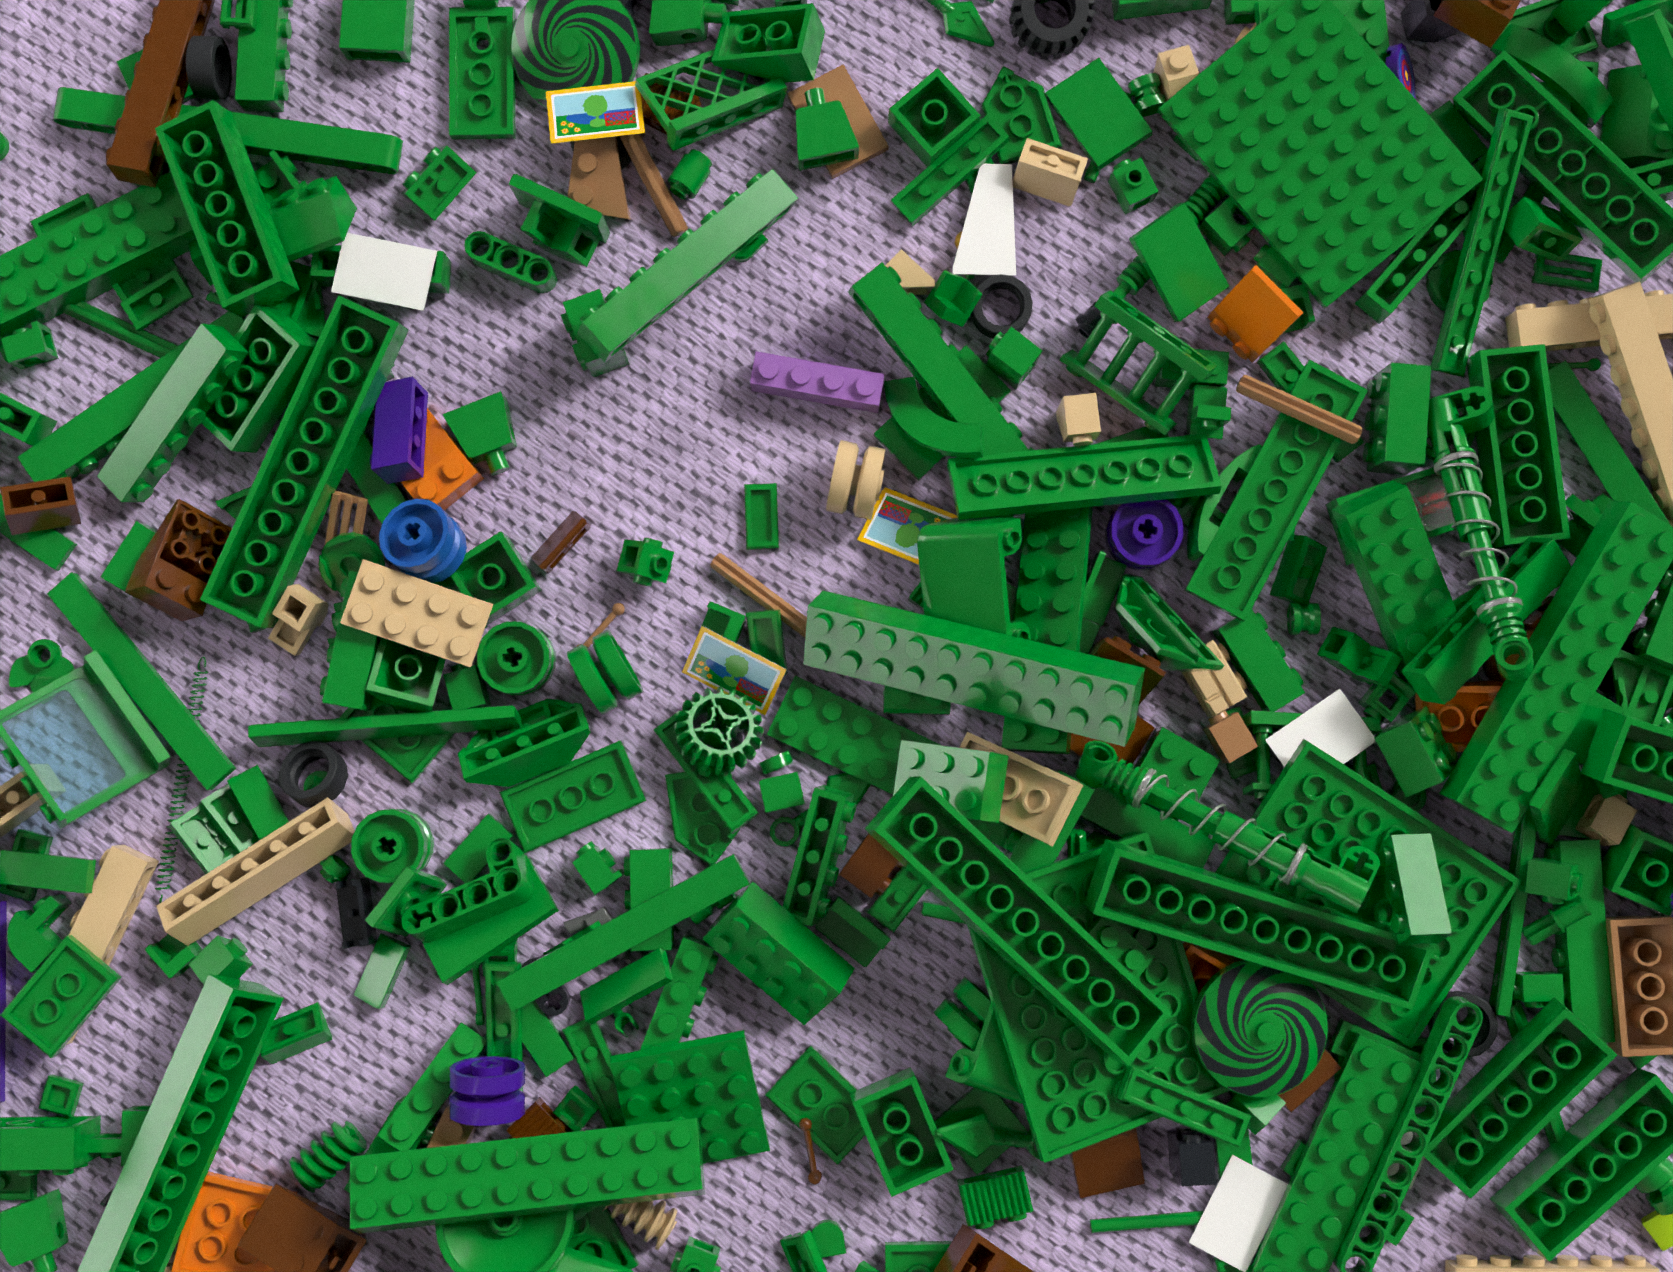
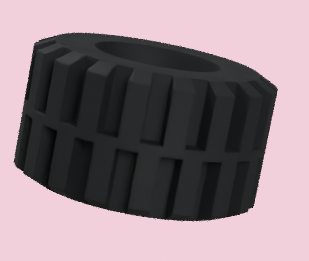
[1009,0,1095,60]

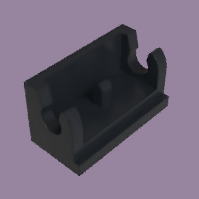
[334,877,377,949]

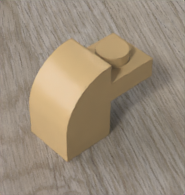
[268,584,328,656]

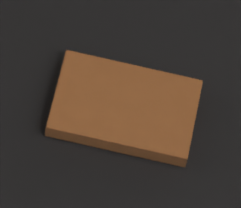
[787,64,889,179]

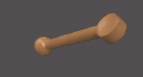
[576,603,625,648]

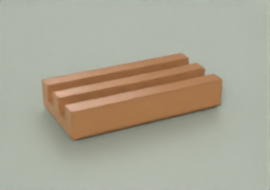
[325,491,368,544]

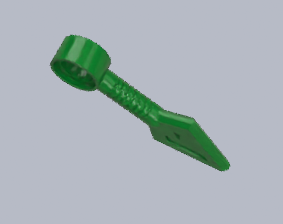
[926,0,994,47]
[770,773,871,847]
[936,1114,1040,1160]

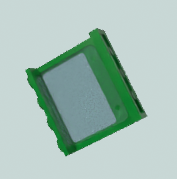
[0,650,171,829]

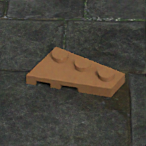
[568,136,631,220]

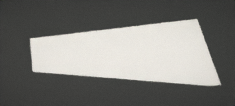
[953,164,1016,275]

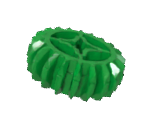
[674,686,764,775]

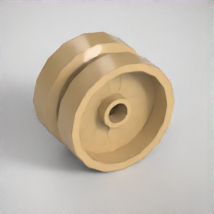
[826,440,886,520]

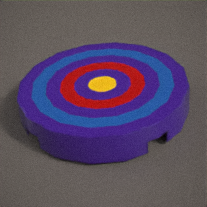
[1385,43,1416,99]

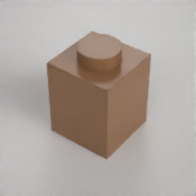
[1203,710,1258,764]

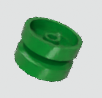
[477,622,556,695]
[567,629,644,715]
[351,809,434,883]
[933,976,991,1051]

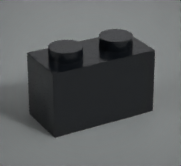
[1167,1125,1216,1186]

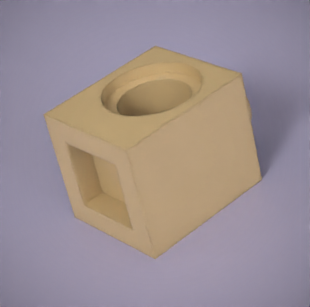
[1575,794,1637,846]

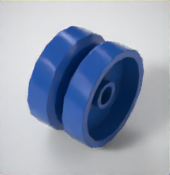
[379,499,467,583]

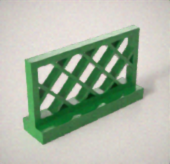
[635,49,787,151]

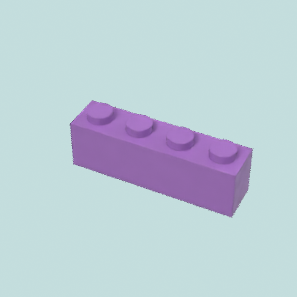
[750,351,885,413]

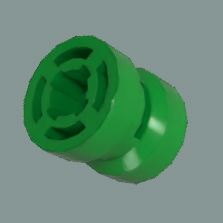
[1128,73,1166,117]

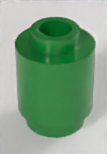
[667,149,712,200]

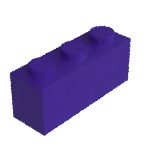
[370,376,428,484]

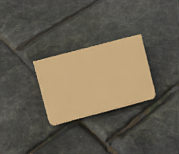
[1013,138,1088,206]

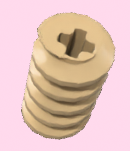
[603,1200,678,1251]

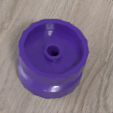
[1105,499,1184,570]
[450,1056,525,1126]

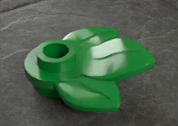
[9,639,75,705]

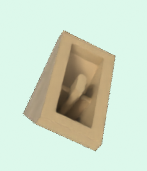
[885,249,935,295]

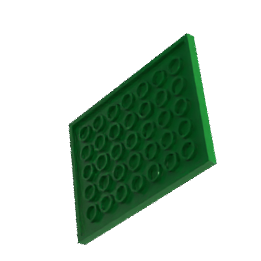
[1158,0,1483,309]
[1215,739,1523,1048]
[967,831,1228,1163]

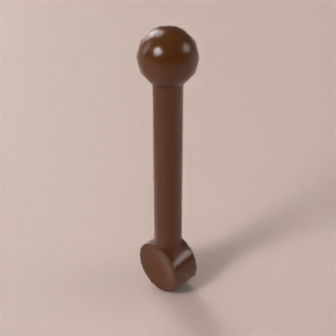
[799,1118,822,1185]

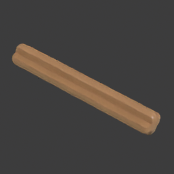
[619,134,688,237]
[1236,375,1363,444]
[710,553,807,638]

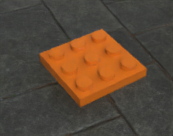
[171,1171,297,1272]

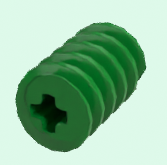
[289,1121,367,1193]

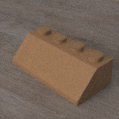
[1606,916,1673,1057]

